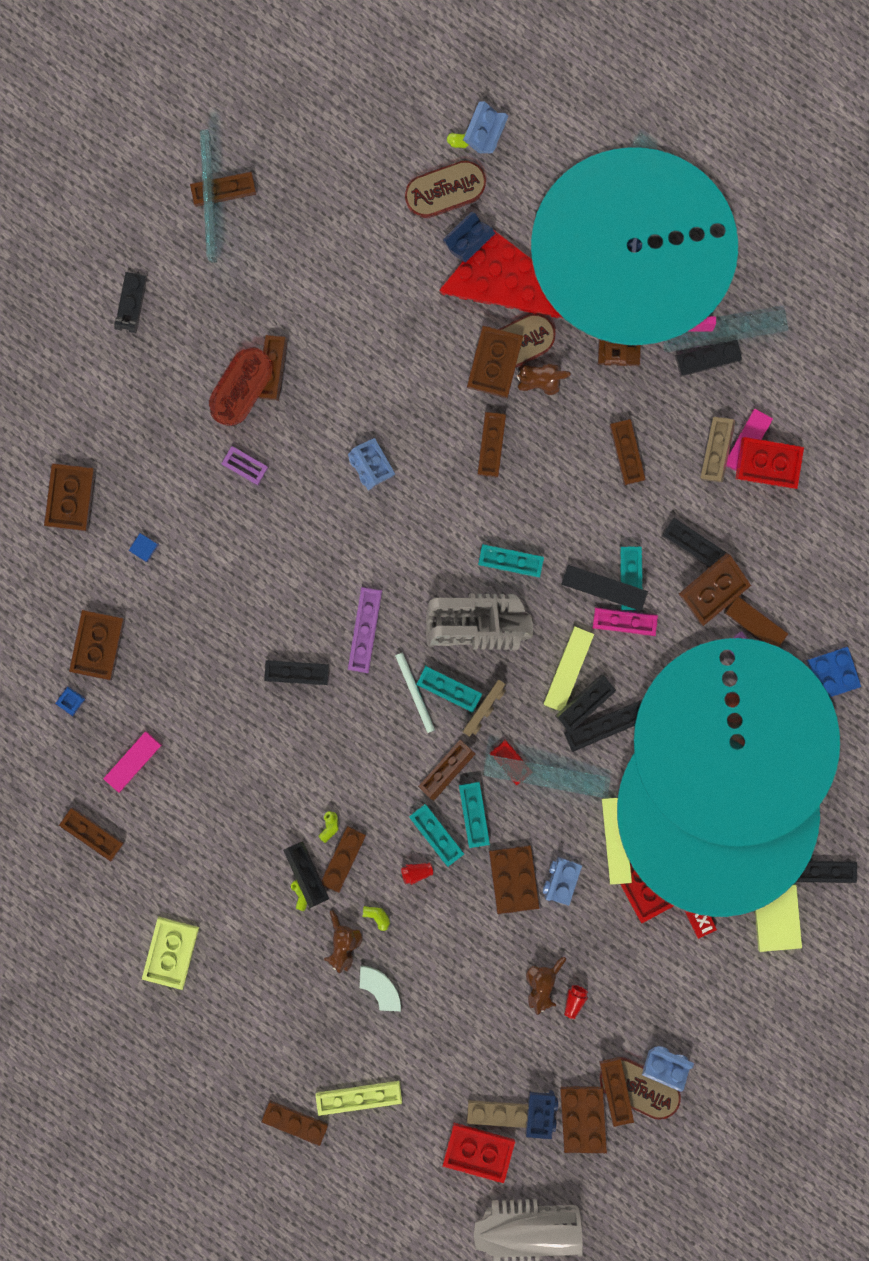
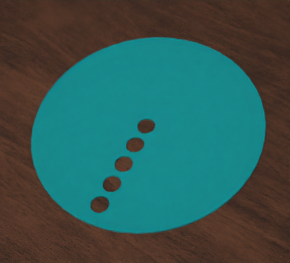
[531,147,738,345]
[634,638,840,846]
[617,713,820,917]

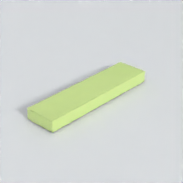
[543,627,594,711]
[602,798,632,885]
[315,1081,402,1116]

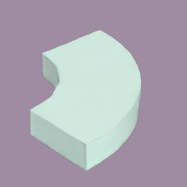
[360,965,401,1011]

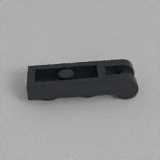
[114,272,147,333]

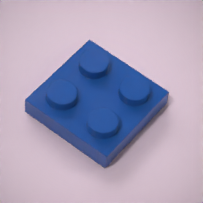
[806,647,861,697]

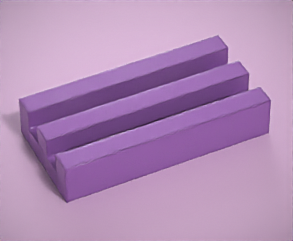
[221,446,269,486]

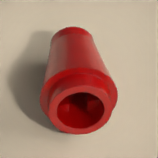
[401,863,433,885]
[564,985,588,1019]

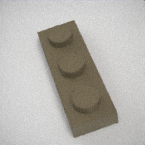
[701,417,736,483]
[462,679,506,737]
[467,1100,528,1128]

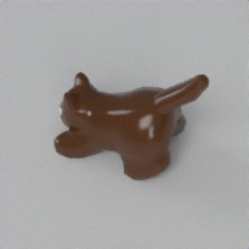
[517,364,571,395]
[324,910,363,973]
[526,957,567,1015]

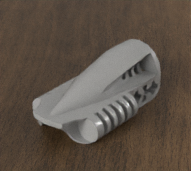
[426,593,533,650]
[473,1199,583,1261]

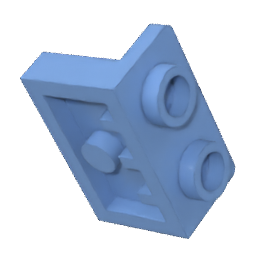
[463,101,508,153]
[348,438,395,490]
[542,857,582,906]
[642,1046,694,1092]

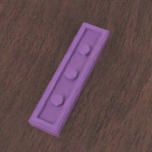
[348,587,382,673]

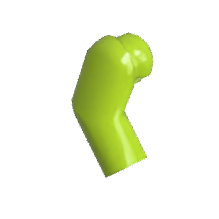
[447,133,469,148]
[318,811,339,843]
[291,880,307,911]
[362,906,390,931]

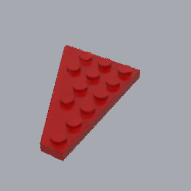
[439,230,563,318]

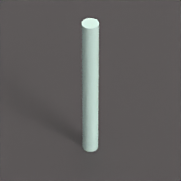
[395,652,435,733]

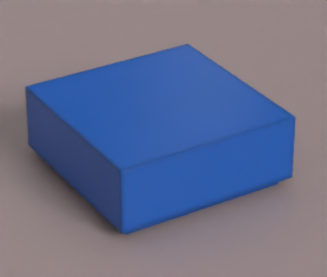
[128,533,158,562]
[55,687,86,716]

